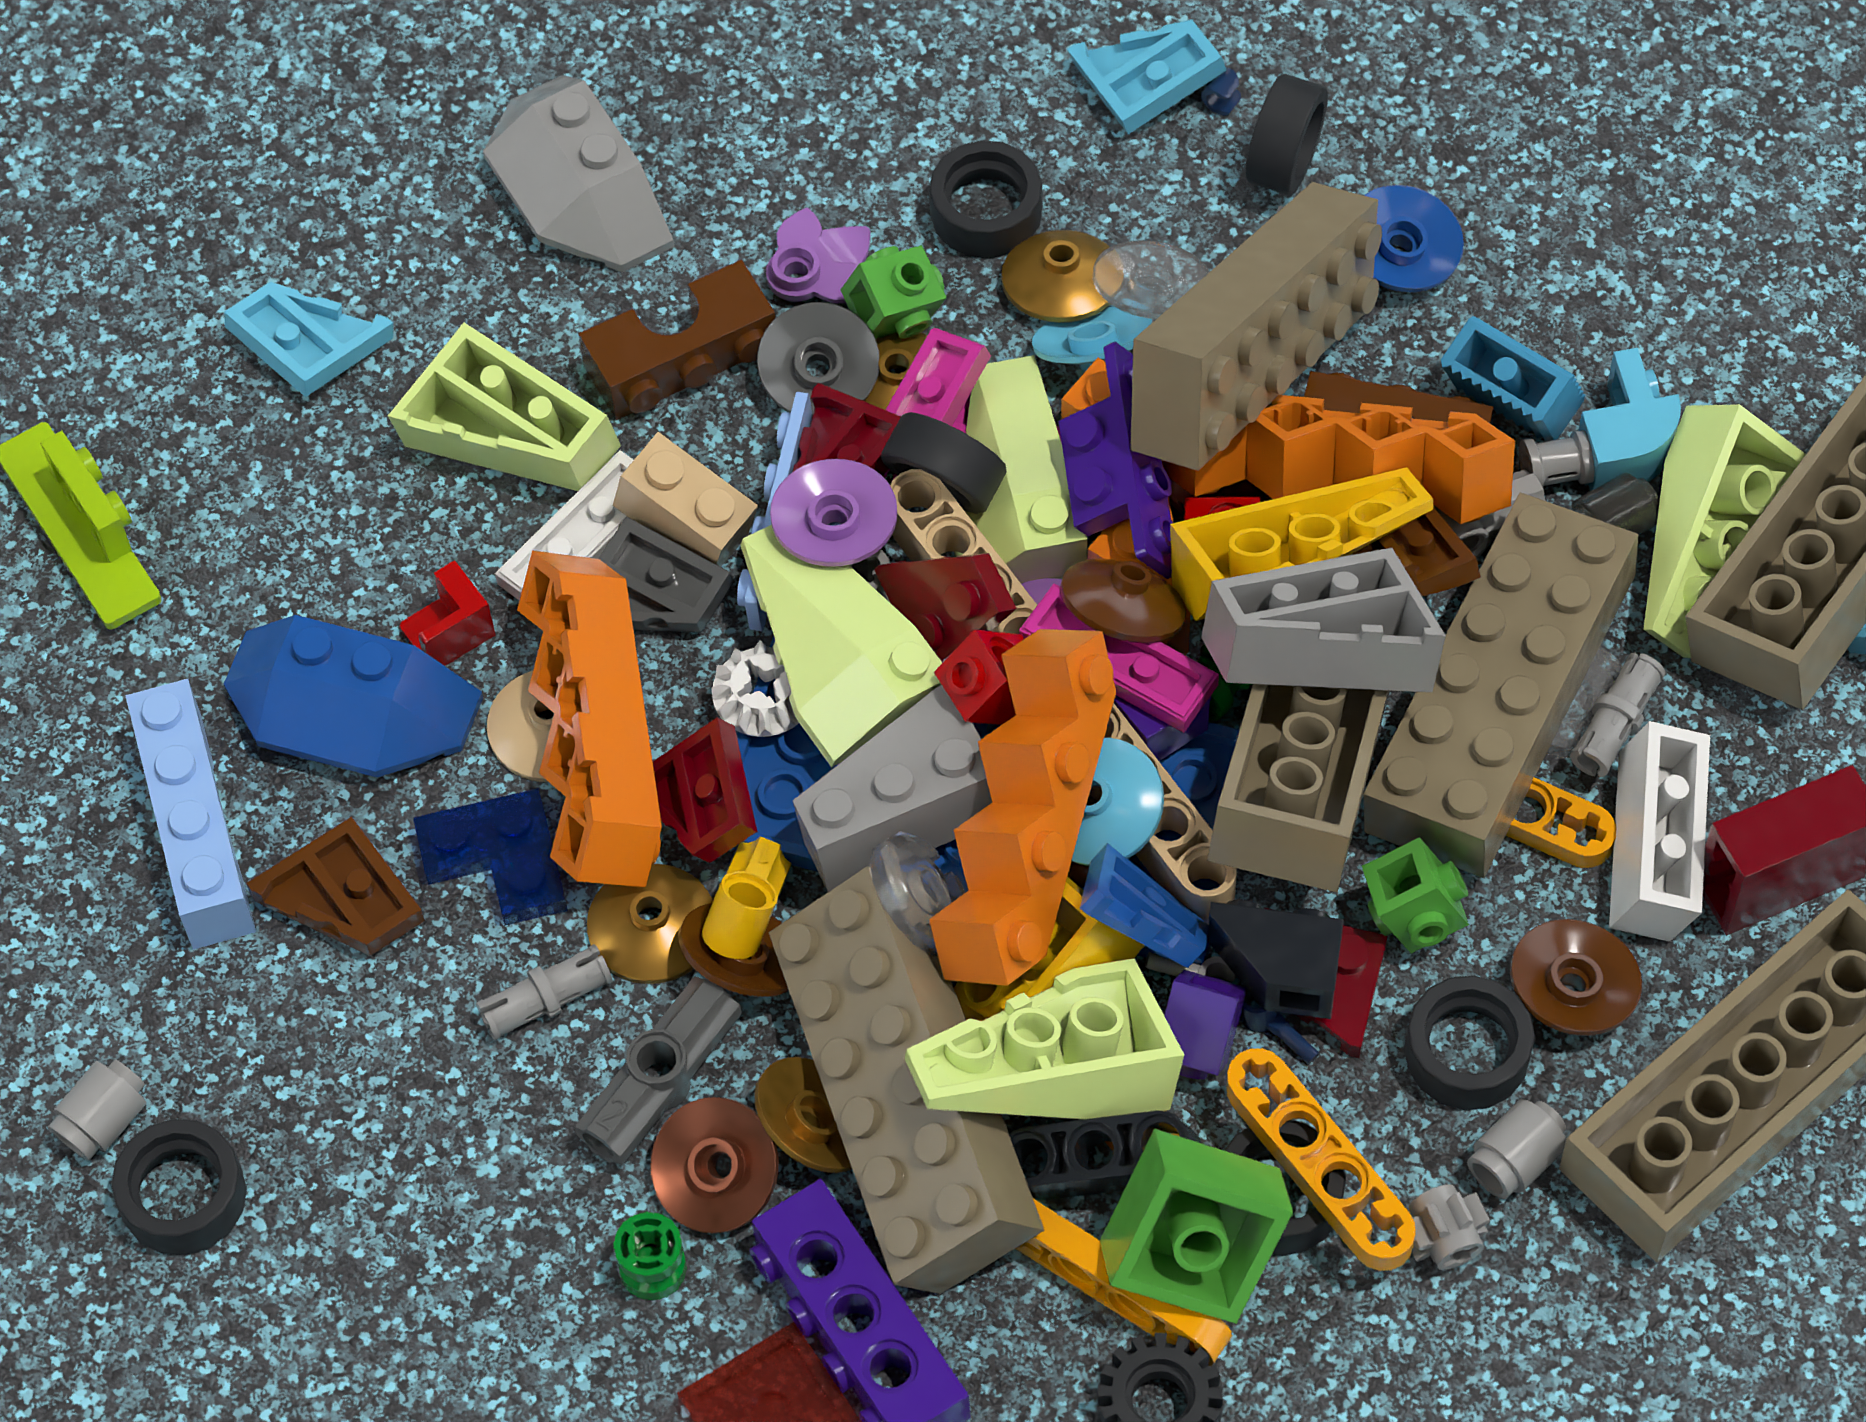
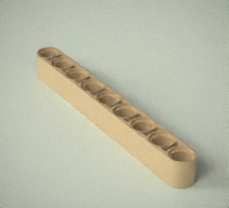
[890,469,1237,925]

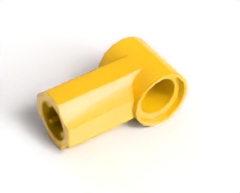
[702,836,791,959]

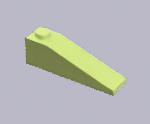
[954,355,1087,583]
[740,525,942,767]
[904,958,1184,1119]

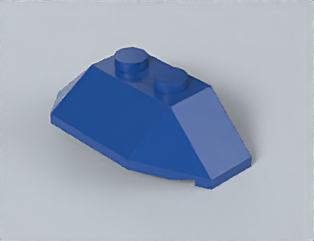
[224,615,483,778]

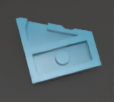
[1067,19,1227,134]

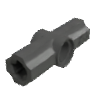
[575,976,741,1165]

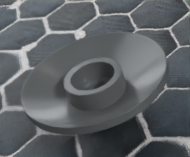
[757,302,880,414]

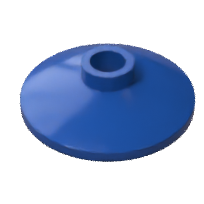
[1363,185,1464,292]

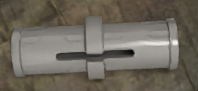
[1570,652,1665,777]
[476,944,613,1040]

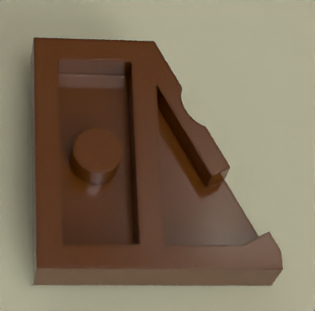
[246,817,425,956]

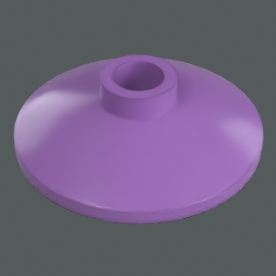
[770,459,898,567]

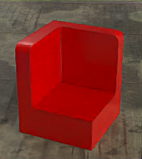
[400,560,496,666]

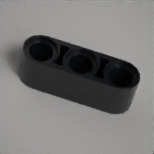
[1009,1110,1202,1200]

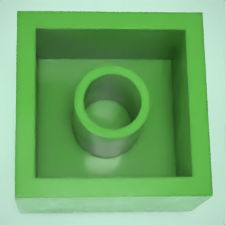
[1100,1129,1293,1324]

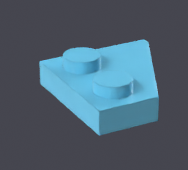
[224,282,393,397]

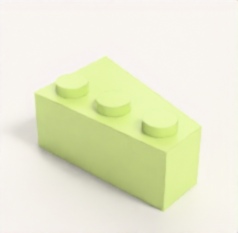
[388,323,621,491]

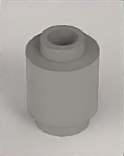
[48,1059,147,1161]
[1467,1099,1566,1199]

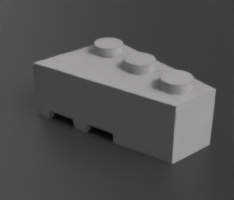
[1202,548,1446,692]
[793,684,992,892]

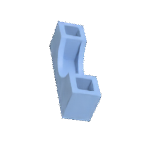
[125,679,256,950]

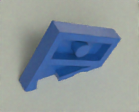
[1080,843,1208,968]

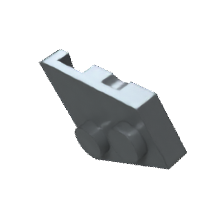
[598,516,734,633]

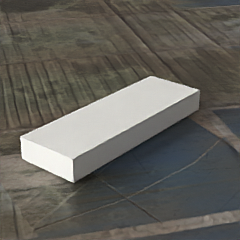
[495,450,633,600]

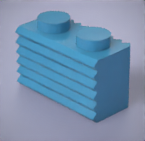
[1441,316,1586,442]

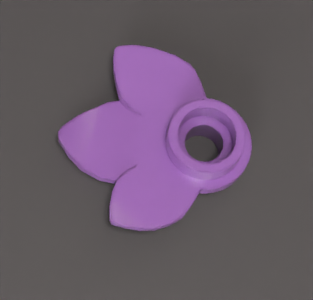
[766,208,871,304]

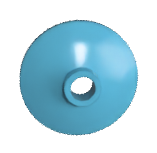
[1032,306,1152,371]
[1072,738,1164,866]

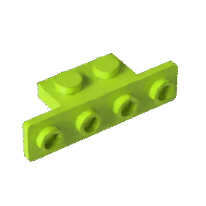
[0,422,162,630]

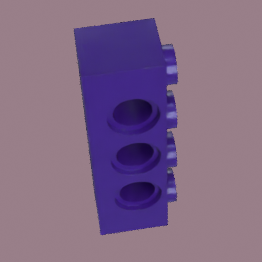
[749,1179,971,1422]

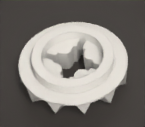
[711,640,799,737]

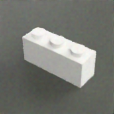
[1609,721,1710,942]

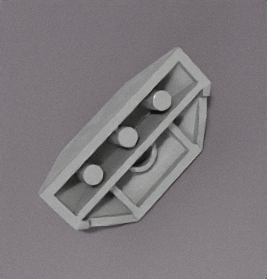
[483,75,675,272]

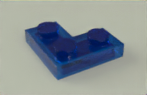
[413,788,568,926]

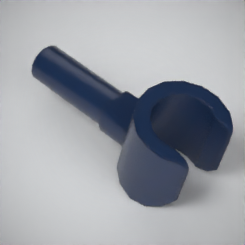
[1201,68,1241,116]
[1241,1000,1319,1065]

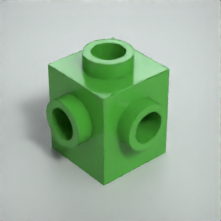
[840,245,947,339]
[1362,837,1469,953]

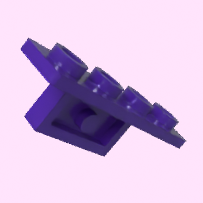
[1058,341,1173,579]

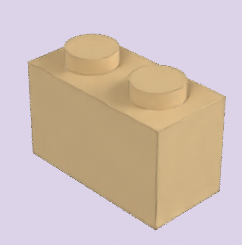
[613,432,758,567]

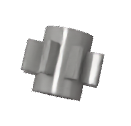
[1408,1184,1491,1270]

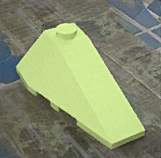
[1643,404,1806,658]

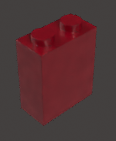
[1703,764,1866,936]

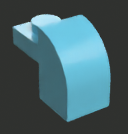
[1578,348,1681,496]

